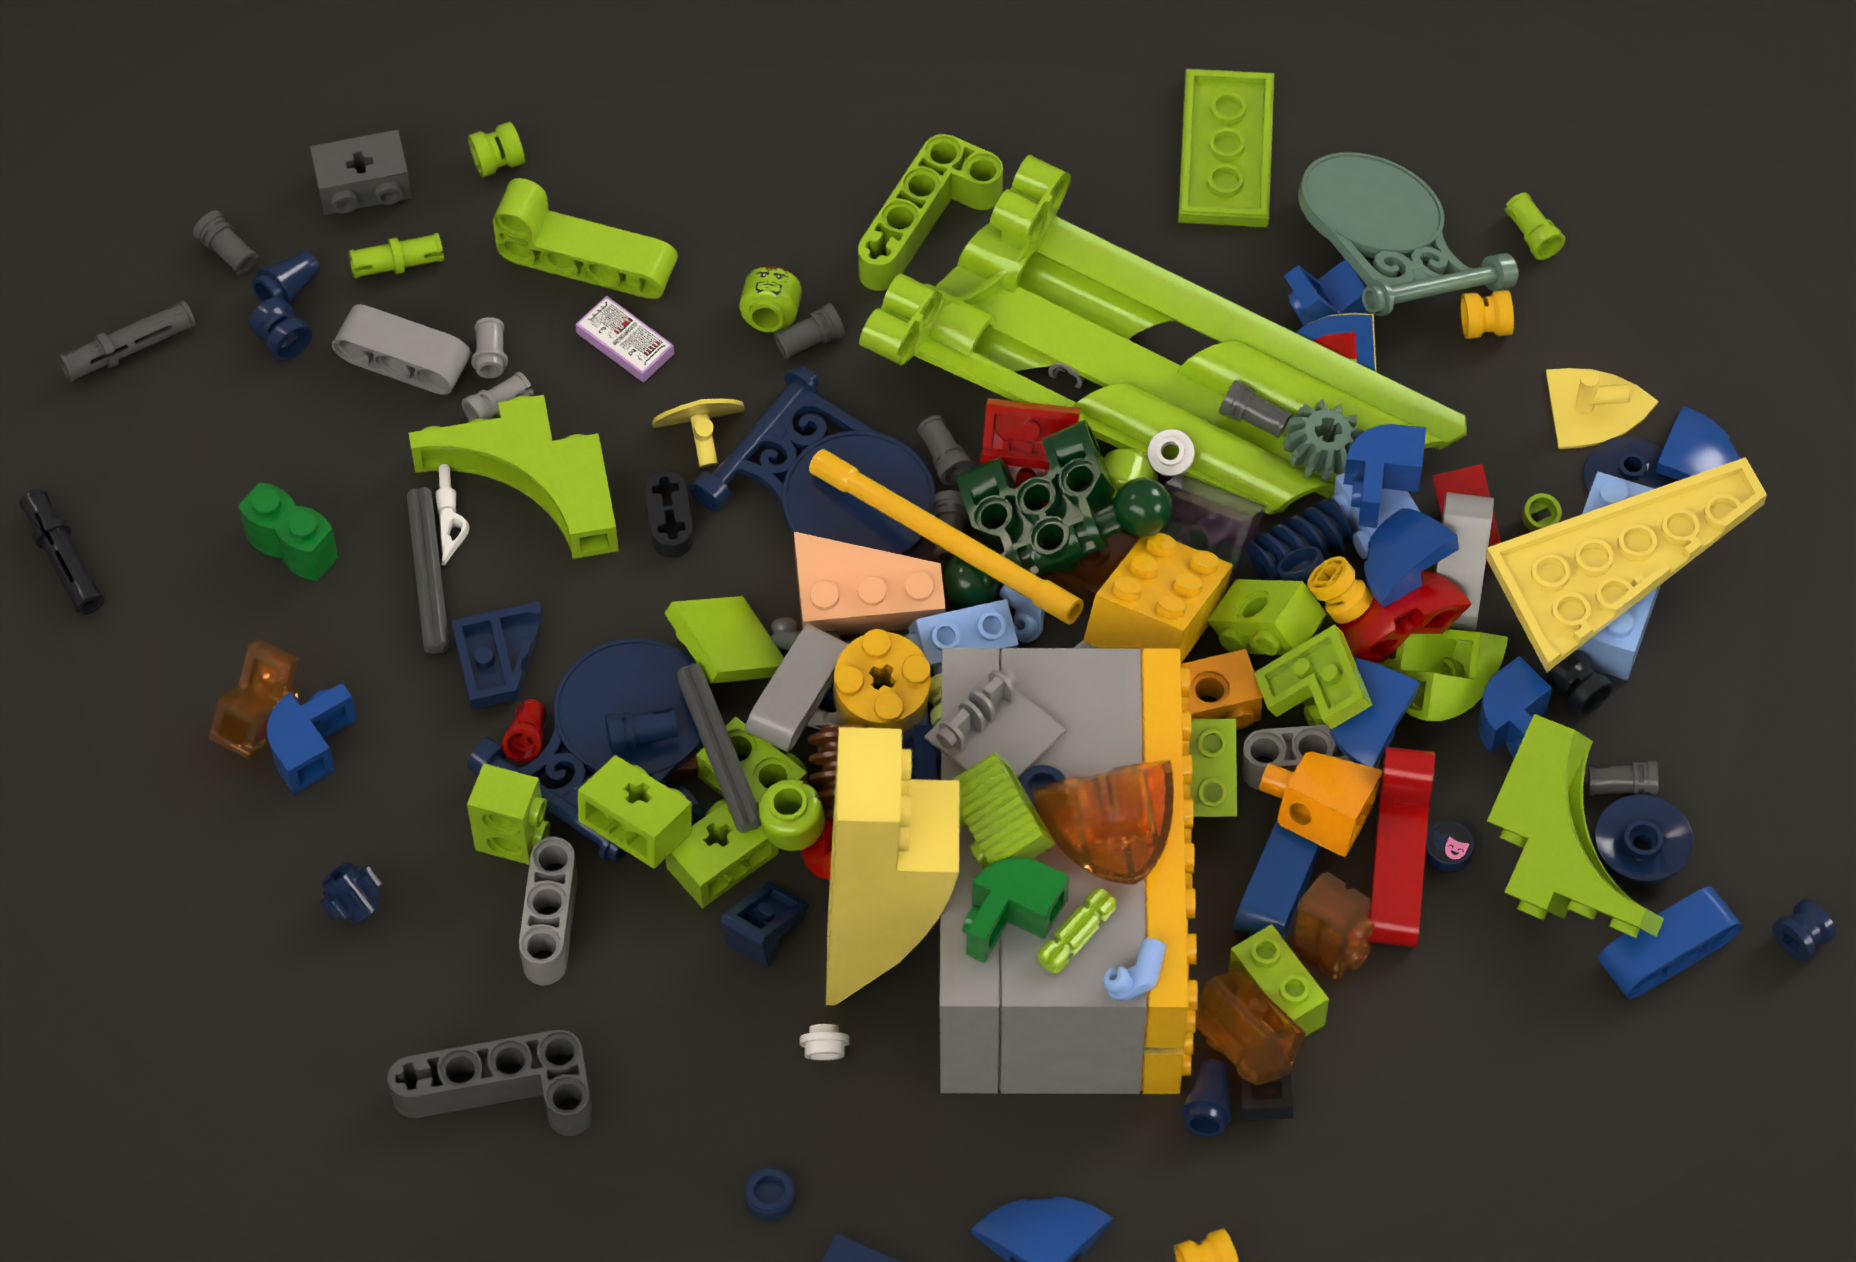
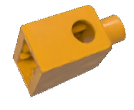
[1259,751,1383,857]

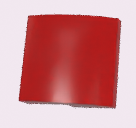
[980,398,1080,505]

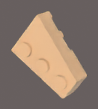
[794,532,946,636]

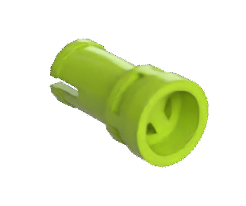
[1504,193,1566,260]

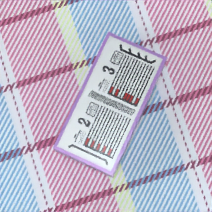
[576,296,674,383]

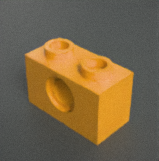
[1181,649,1263,730]

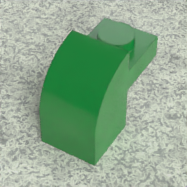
[962,858,1069,963]

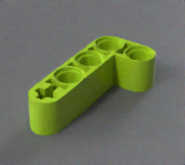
[858,134,1003,291]
[493,178,678,299]

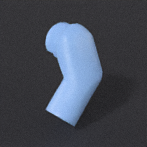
[999,585,1045,643]
[1103,938,1166,1002]

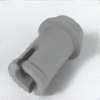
[471,317,508,378]

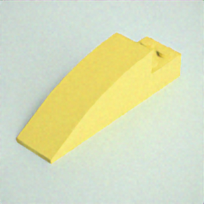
[826,727,959,1005]

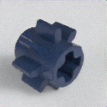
[319,862,382,923]

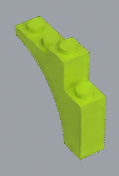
[409,395,619,559]
[1487,714,1664,938]

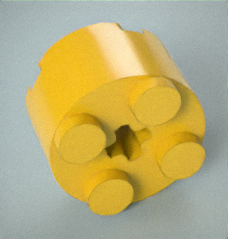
[833,629,931,733]

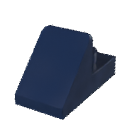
[720,881,809,968]

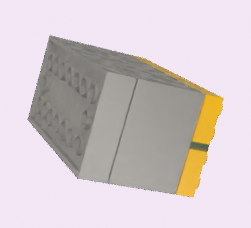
[940,648,1198,1094]

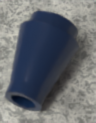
[252,250,320,304]
[1181,1059,1231,1137]

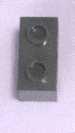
[310,129,412,215]

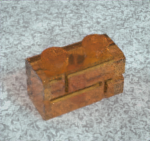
[1293,872,1375,979]
[1195,970,1307,1086]

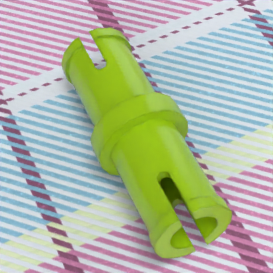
[349,233,444,279]

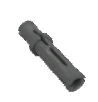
[58,300,196,382]

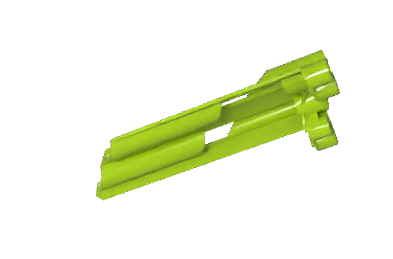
[859,155,1467,515]

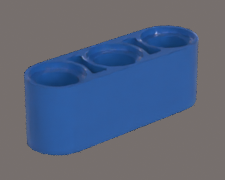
[1233,821,1324,939]
[1598,886,1742,999]

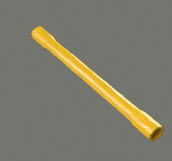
[809,449,1084,625]

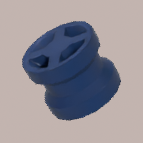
[1772,899,1836,962]

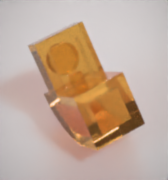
[209,638,299,759]

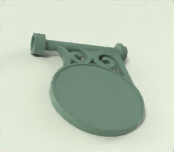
[1298,152,1518,317]

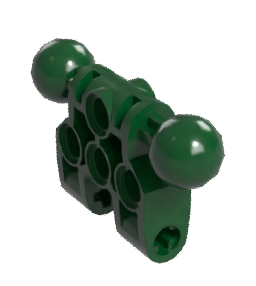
[942,420,1172,609]

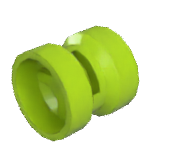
[468,121,525,178]

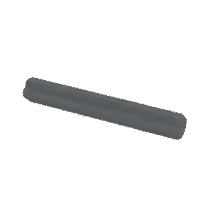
[407,487,450,655]
[677,663,761,833]

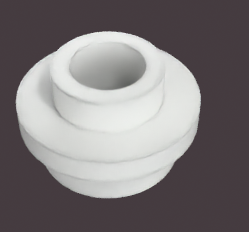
[1148,429,1195,477]
[800,1024,849,1060]

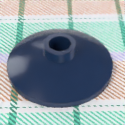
[1583,436,1677,494]
[1594,794,1693,883]

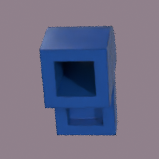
[1284,260,1375,326]
[1343,424,1426,528]
[1478,656,1552,758]
[267,683,357,795]

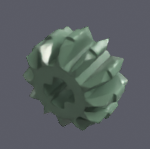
[1283,399,1364,482]

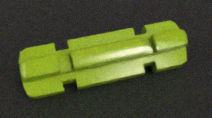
[1037,887,1116,974]

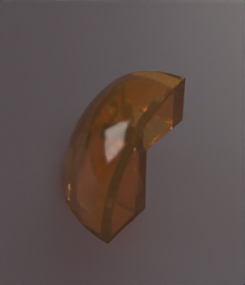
[1032,760,1174,885]

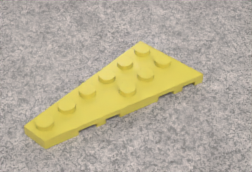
[1485,457,1767,672]

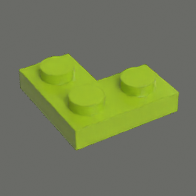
[1254,624,1373,729]

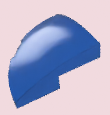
[1655,405,1742,480]
[1364,508,1459,608]
[1330,657,1420,768]
[971,1196,1114,1262]

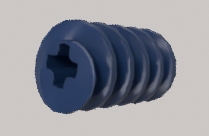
[1247,498,1352,580]

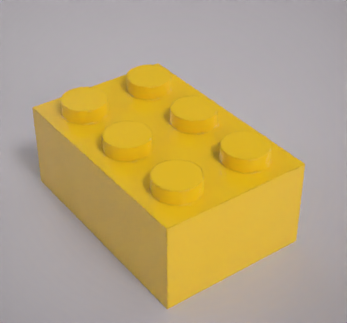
[1083,533,1233,663]

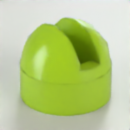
[1522,493,1562,532]

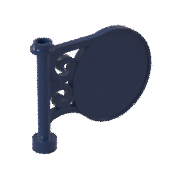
[689,366,936,556]
[467,638,703,862]

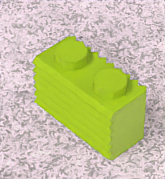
[951,752,1055,868]

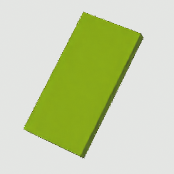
[1178,69,1274,227]

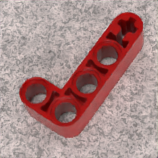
[1367,747,1435,948]

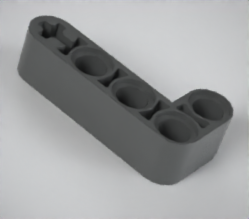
[388,1030,593,1136]

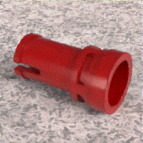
[502,699,547,762]

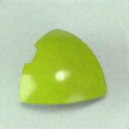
[1376,629,1508,721]

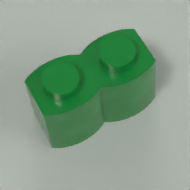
[238,483,339,581]

